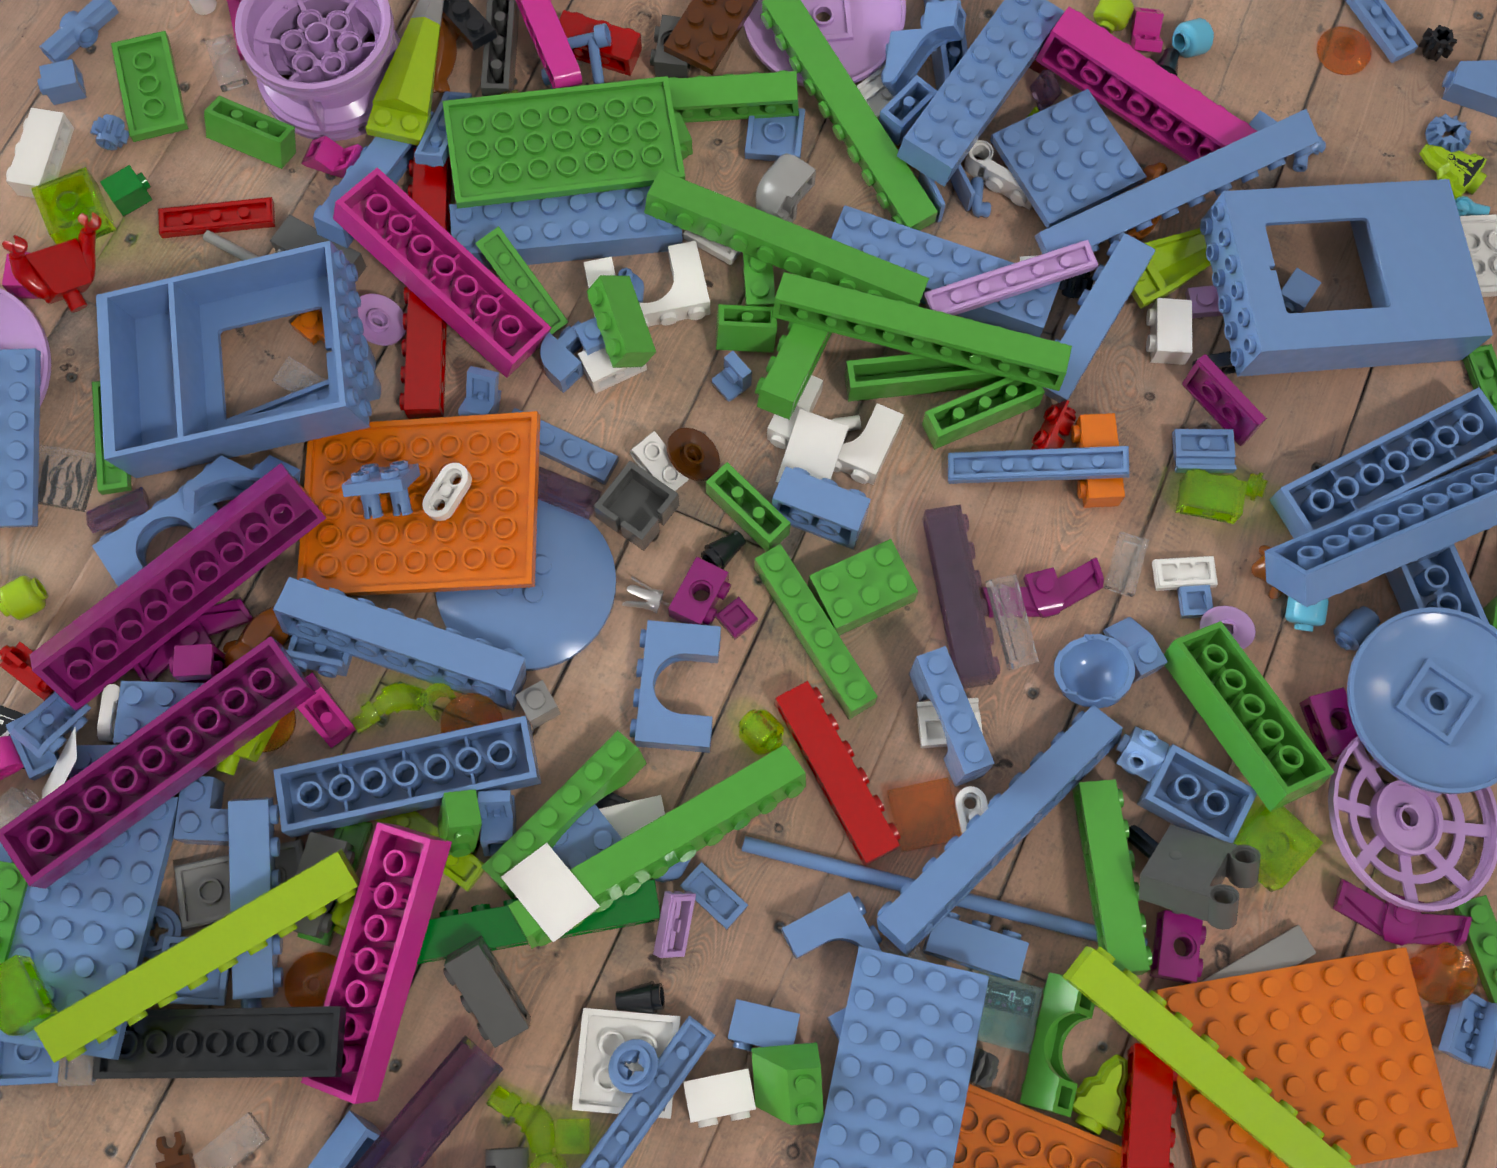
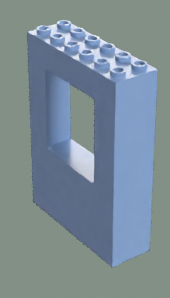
[1200,179,1493,377]
[96,240,372,478]

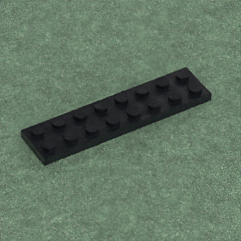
[93,1006,346,1079]

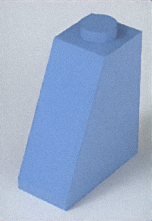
[1442,60,1497,118]

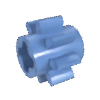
[90,114,129,150]

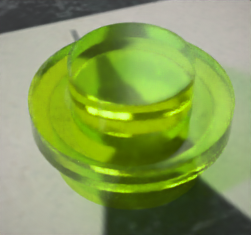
[1244,472,1268,501]

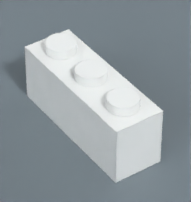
[6,108,74,201]

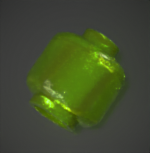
[738,709,784,755]

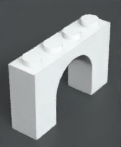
[583,241,710,327]
[767,375,904,485]

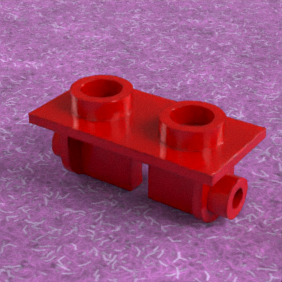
[1030,400,1076,450]
[0,642,54,701]

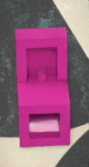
[1130,7,1164,53]
[301,135,363,178]

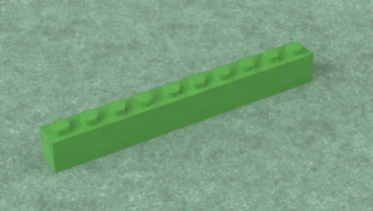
[760,0,938,231]
[644,170,929,306]
[772,272,1072,391]
[508,745,806,949]

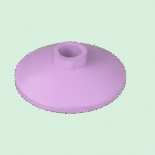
[358,294,406,346]

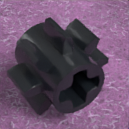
[1418,25,1457,62]
[1059,272,1093,298]

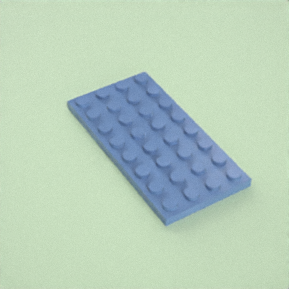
[0,781,179,1060]
[813,946,989,1168]

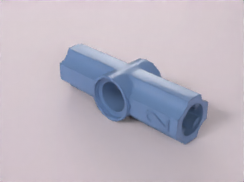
[39,0,119,63]

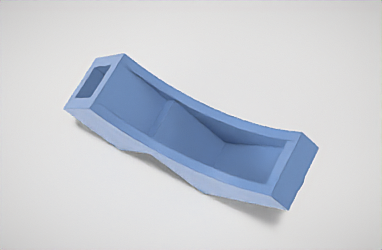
[182,455,301,514]

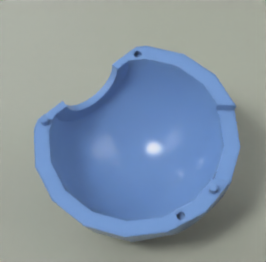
[1054,634,1135,708]

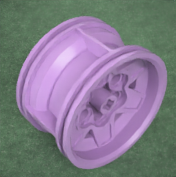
[235,0,401,141]

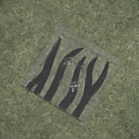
[38,444,97,512]

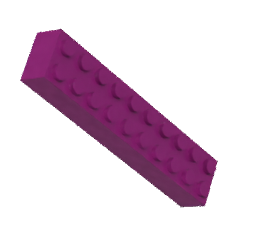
[29,463,326,711]
[0,636,316,889]

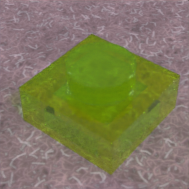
[556,1118,591,1154]

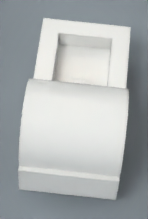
[630,431,689,491]

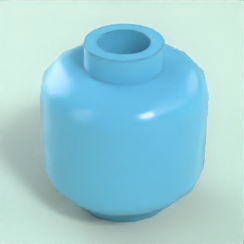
[1172,18,1214,58]
[1285,596,1329,632]

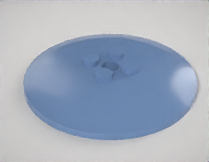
[436,497,616,671]
[1347,607,1497,794]

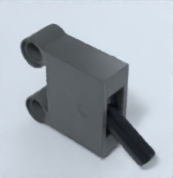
[1127,825,1261,930]

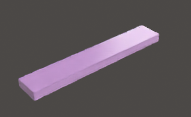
[923,240,1098,315]

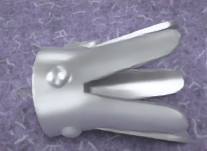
[622,576,669,613]

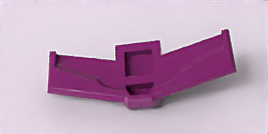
[980,557,1104,618]
[134,597,254,682]
[1332,878,1472,946]

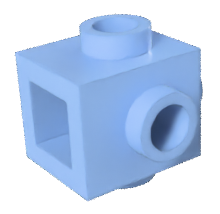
[1116,726,1169,782]

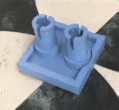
[341,460,421,519]

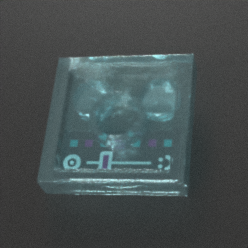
[977,972,1043,1054]

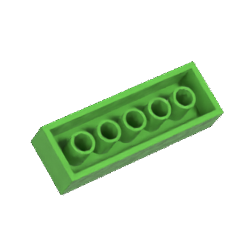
[1164,621,1334,812]

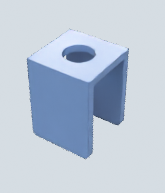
[918,164,975,223]

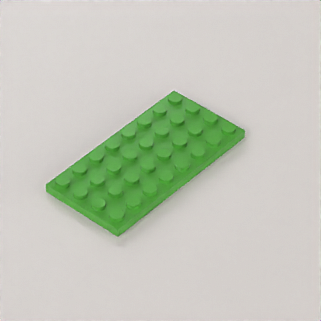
[442,76,685,209]

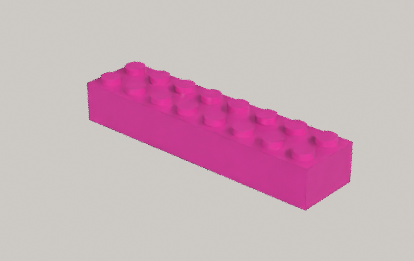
[1036,6,1257,163]
[333,167,552,378]
[301,822,452,1104]

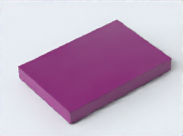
[1182,354,1267,446]

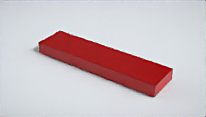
[158,197,275,238]

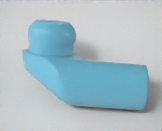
[1455,196,1490,216]

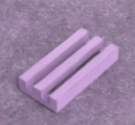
[653,891,696,958]

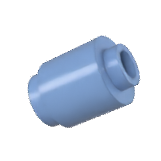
[1334,606,1380,651]

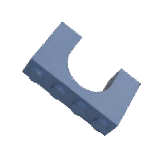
[92,484,220,587]
[630,620,721,753]
[909,646,995,787]
[781,892,882,1041]

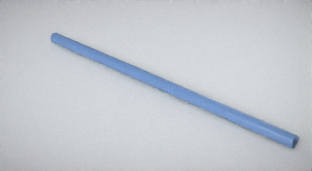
[742,836,1148,946]

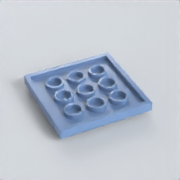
[990,89,1147,228]

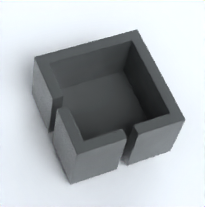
[594,461,679,551]

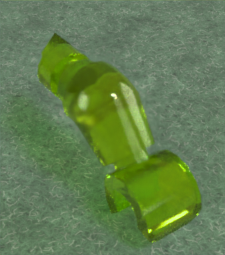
[351,681,459,734]
[486,1085,568,1168]

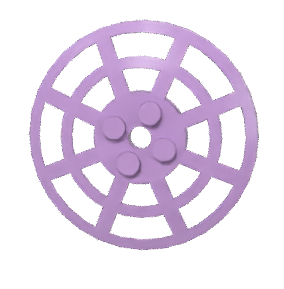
[1328,737,1497,912]

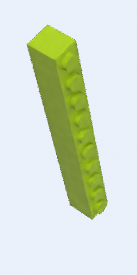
[34,849,360,1063]
[1062,946,1356,1168]

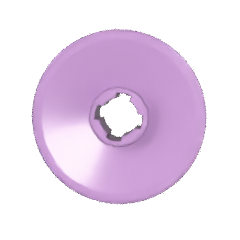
[1200,606,1256,649]

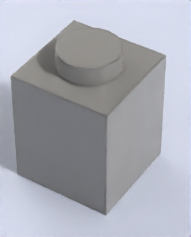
[515,680,561,729]

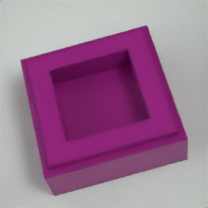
[715,596,758,640]

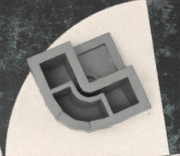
[756,153,816,223]

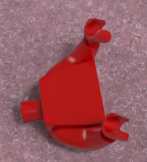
[2,212,102,313]

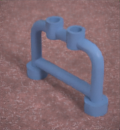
[541,23,611,89]

